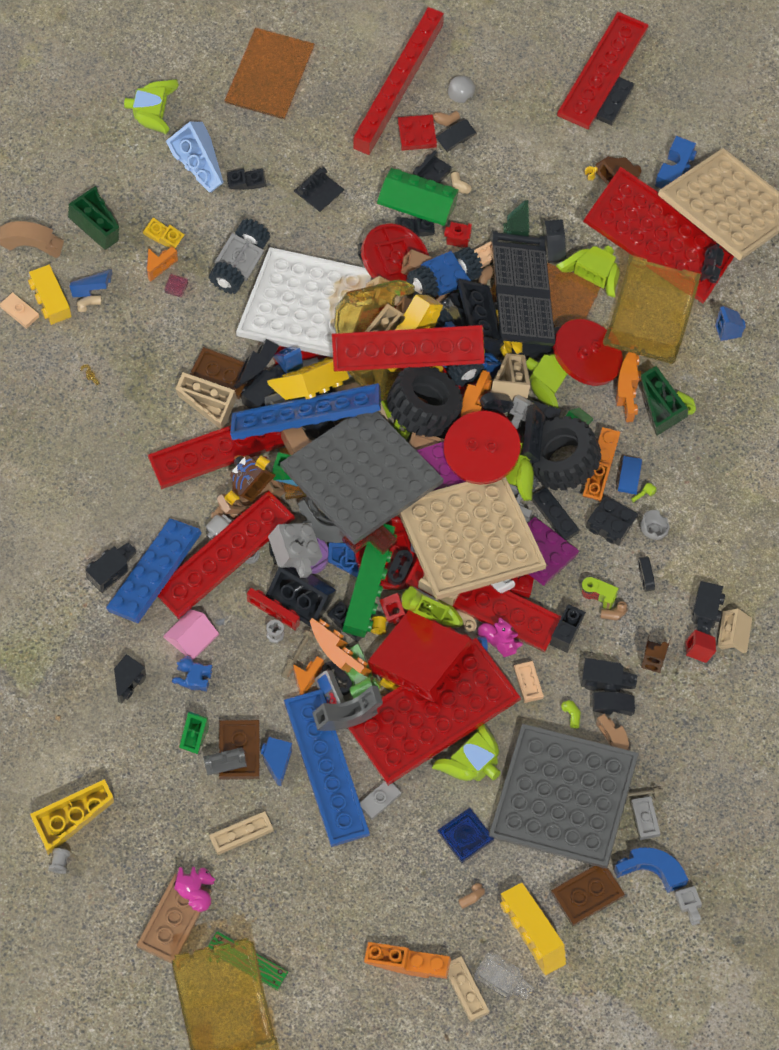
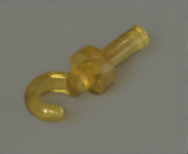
[80,365,100,386]

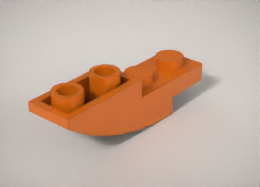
[616,348,641,422]
[461,370,493,417]
[583,427,620,501]
[310,618,372,677]
[364,942,451,979]

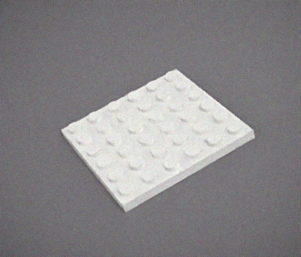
[236,247,373,357]

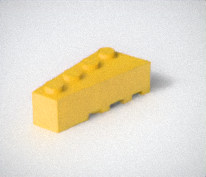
[388,294,443,372]
[30,779,114,855]
[500,882,566,976]

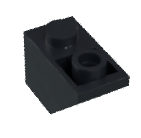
[550,604,586,653]
[114,654,146,704]

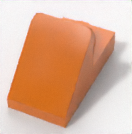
[147,247,178,282]
[293,656,324,695]

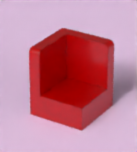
[685,630,716,663]

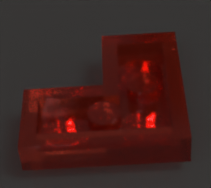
[342,525,398,555]

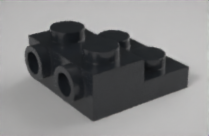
[586,496,638,546]

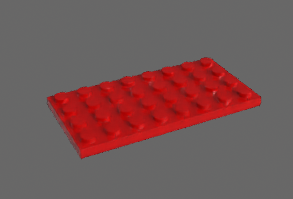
[583,167,734,304]
[347,638,521,786]

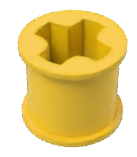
[371,616,387,635]

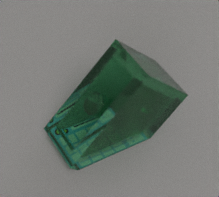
[503,200,529,236]

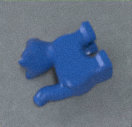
[172,656,213,692]

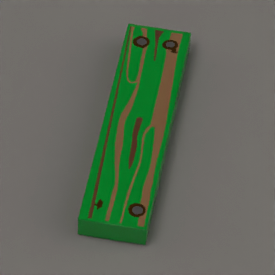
[206,931,288,991]

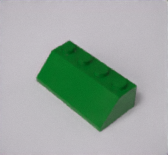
[377,168,459,226]

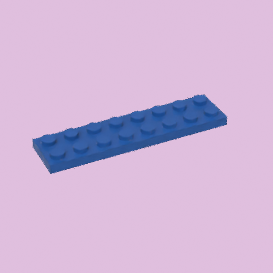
[230,383,381,440]
[284,689,370,847]

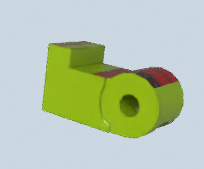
[581,577,619,610]

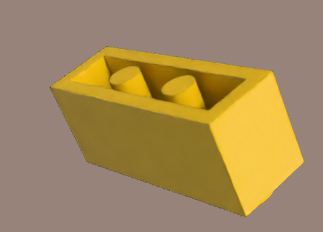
[28,264,71,325]

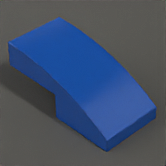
[618,456,642,495]

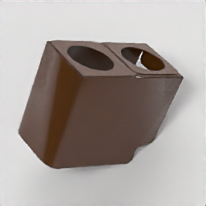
[641,635,672,673]

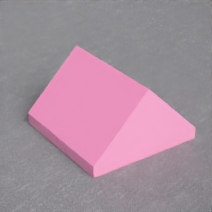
[163,609,219,660]

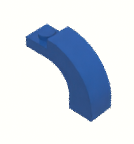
[614,847,688,893]

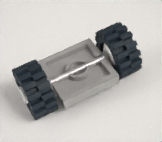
[209,218,271,294]

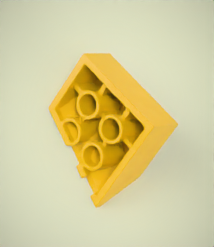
[267,359,349,400]

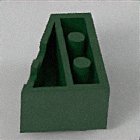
[68,186,120,250]
[641,366,688,436]

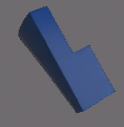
[69,269,113,298]
[328,543,359,577]

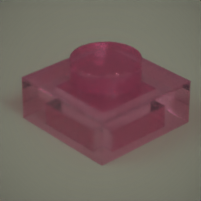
[164,274,188,298]

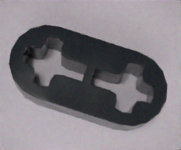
[480,393,514,413]
[387,550,413,586]
[638,556,655,592]
[322,661,352,695]

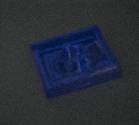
[437,808,494,864]

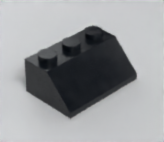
[266,567,337,628]

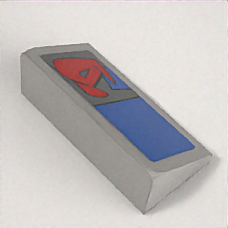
[314,670,345,704]

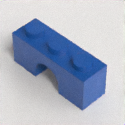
[655,136,697,189]

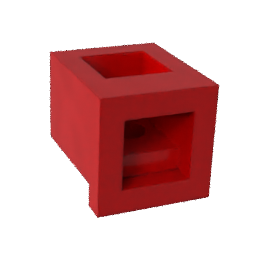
[444,222,472,248]
[380,593,407,625]

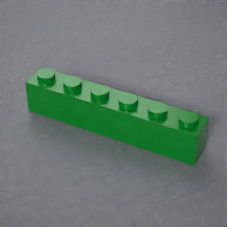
[342,524,397,638]

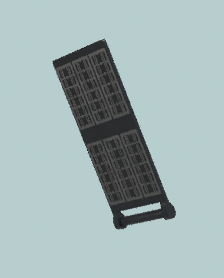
[490,230,555,346]

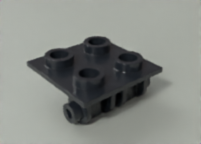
[294,167,345,212]

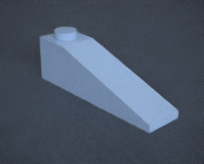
[166,122,224,193]

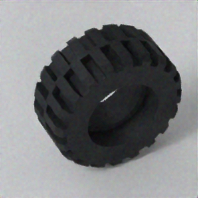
[387,367,463,437]
[530,416,601,491]

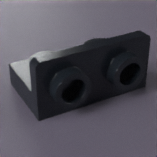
[413,150,452,183]

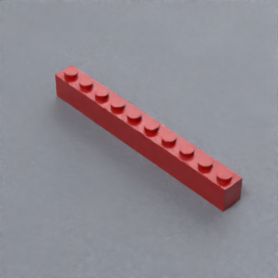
[353,7,444,155]

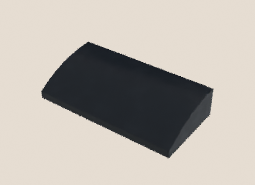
[457,279,504,352]

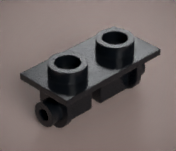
[700,244,724,283]

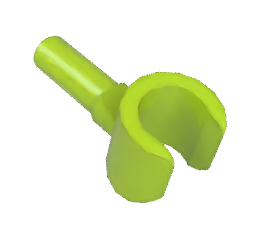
[631,483,657,503]

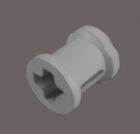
[266,620,284,643]
[48,848,70,874]

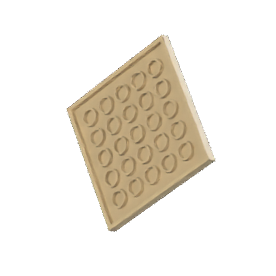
[658,148,779,260]
[399,477,546,600]

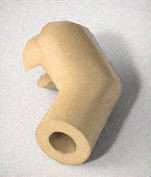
[451,172,471,194]
[76,296,101,312]
[455,609,477,632]

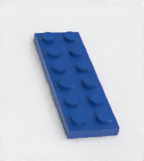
[106,518,202,623]

